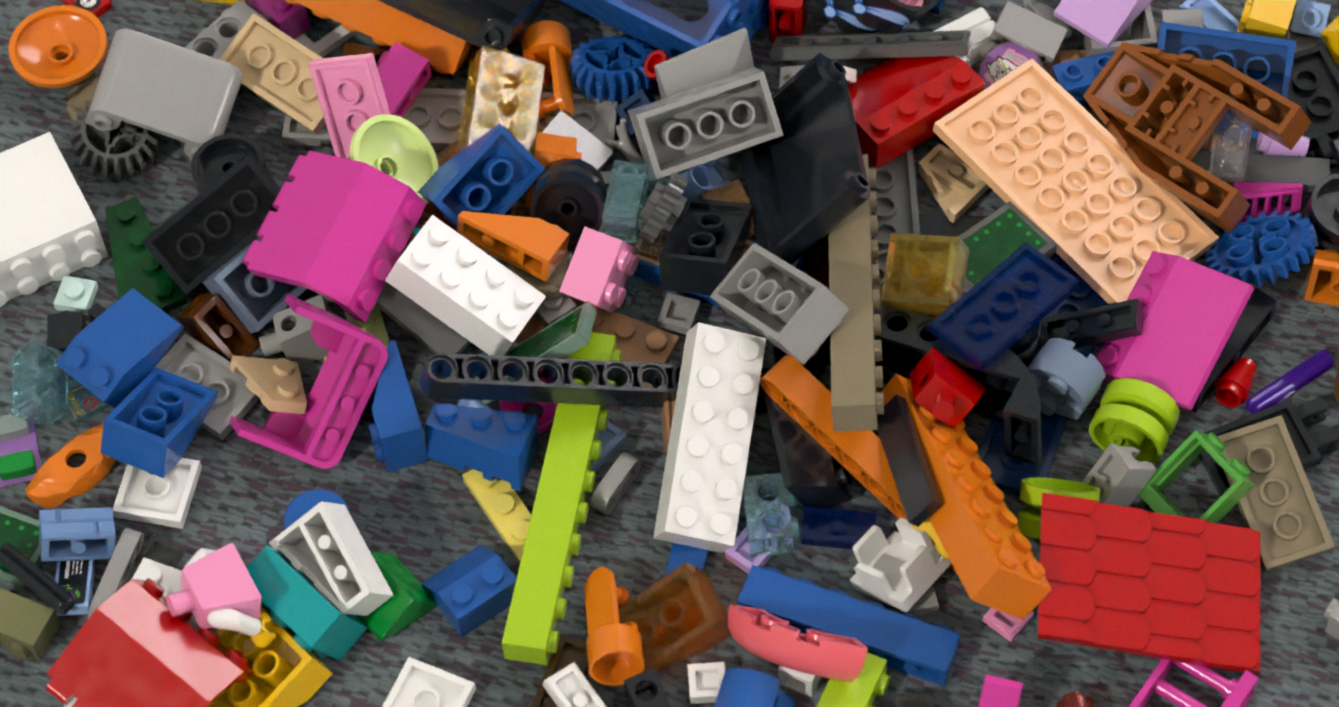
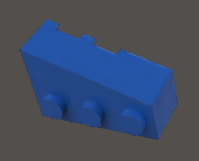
[425,403,539,492]

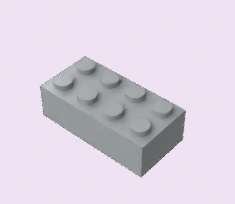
[628,67,783,180]
[709,243,850,365]

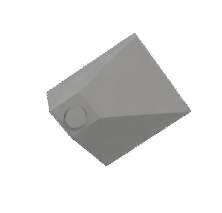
[654,28,754,99]

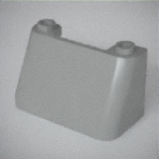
[85,29,243,161]

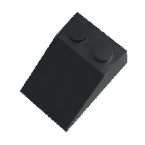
[659,197,753,296]

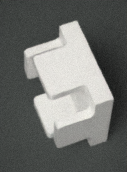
[850,518,951,613]

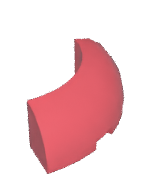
[728,604,868,682]

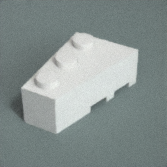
[269,501,393,616]

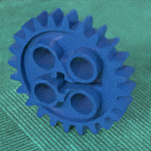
[1204,210,1318,288]

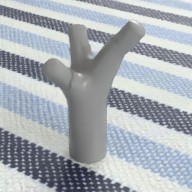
[605,118,644,169]

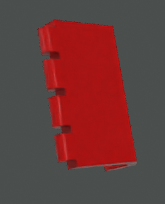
[45,578,254,707]

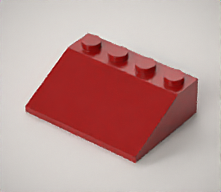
[847,56,985,170]

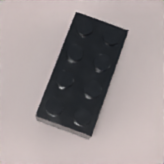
[142,151,281,294]

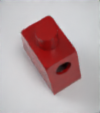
[910,347,986,429]

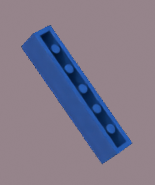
[737,565,961,687]

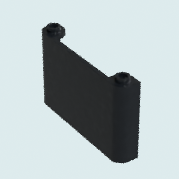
[378,0,545,52]
[741,53,870,265]

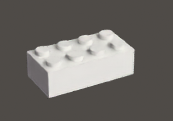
[385,215,546,356]

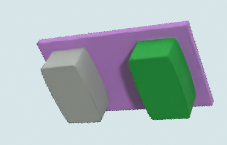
[0,412,42,488]

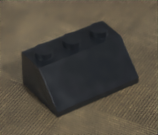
[764,394,852,514]

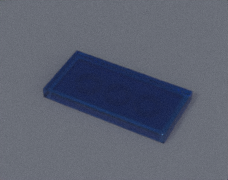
[929,242,1079,371]

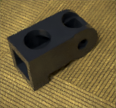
[624,668,671,707]

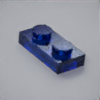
[801,506,876,550]

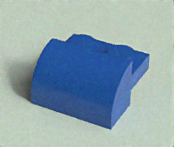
[714,668,797,707]

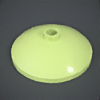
[349,114,439,204]

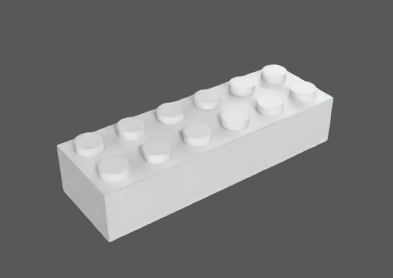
[653,322,766,553]

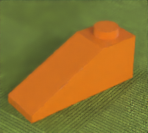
[457,211,570,282]

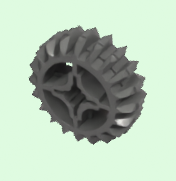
[70,101,161,181]

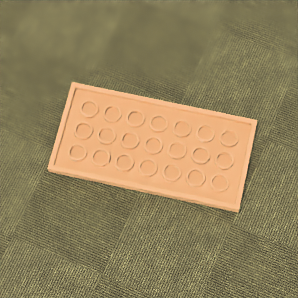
[932,59,1219,304]

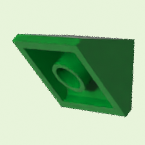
[357,551,437,642]

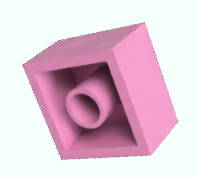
[559,227,639,313]

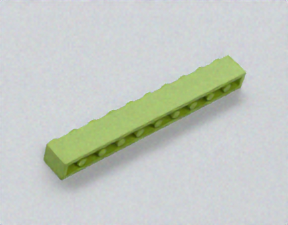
[502,332,622,666]

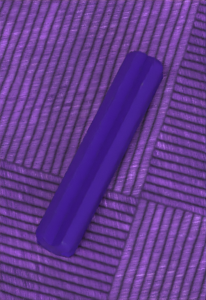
[1245,350,1335,414]

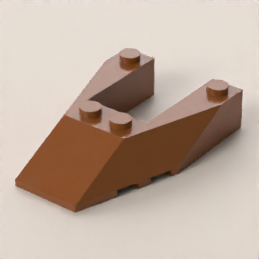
[1083,42,1312,233]

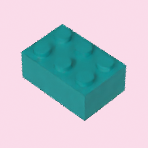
[247,545,368,660]

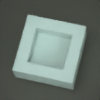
[53,275,98,315]

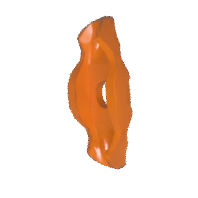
[25,423,116,508]

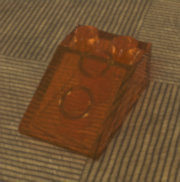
[618,562,731,672]

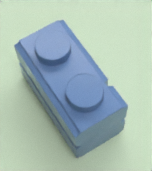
[39,507,115,562]

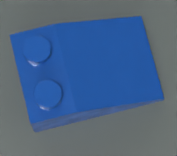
[418,123,545,230]
[55,288,184,408]
[368,340,429,472]
[100,367,218,478]

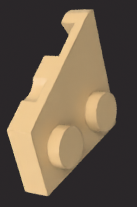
[918,143,990,223]
[229,355,307,414]

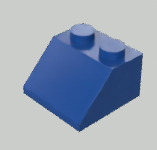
[421,545,517,638]

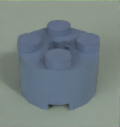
[1028,338,1106,420]

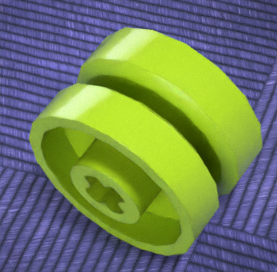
[1089,378,1180,464]
[1017,477,1100,539]

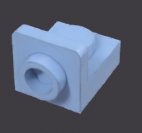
[1291,0,1331,38]

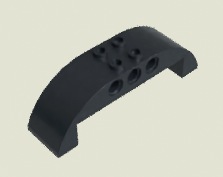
[773,305,1042,466]

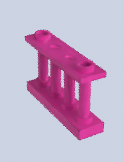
[1129,658,1259,707]

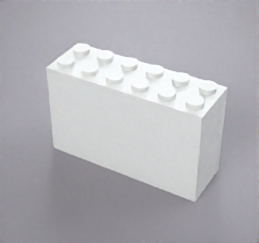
[0,132,108,307]

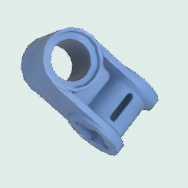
[681,158,734,200]

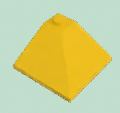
[210,606,333,707]

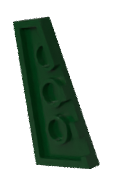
[105,196,188,312]

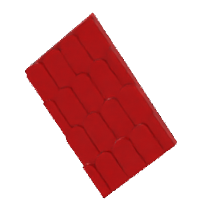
[1037,493,1261,675]

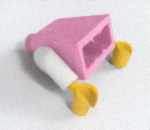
[166,543,277,648]

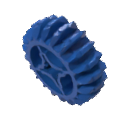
[569,34,656,104]

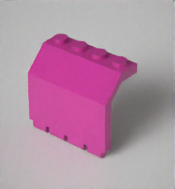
[242,150,427,323]

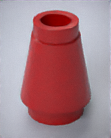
[1215,357,1257,408]

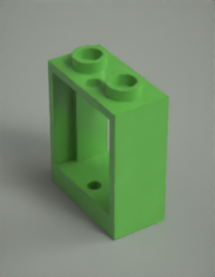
[1138,430,1255,524]

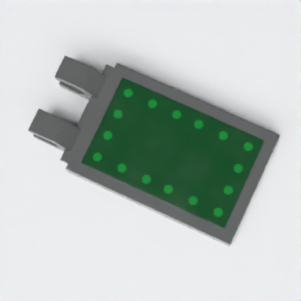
[918,201,1057,315]

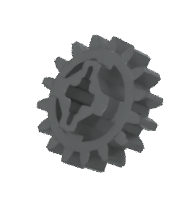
[637,172,688,244]

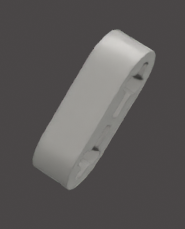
[590,452,642,515]

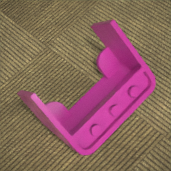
[229,294,388,469]

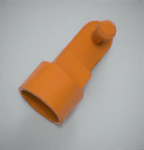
[521,20,575,119]
[584,567,644,686]

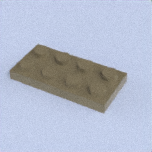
[1217,415,1335,573]

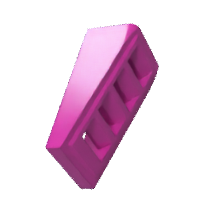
[1233,182,1303,223]

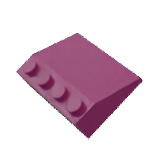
[1096,251,1254,410]

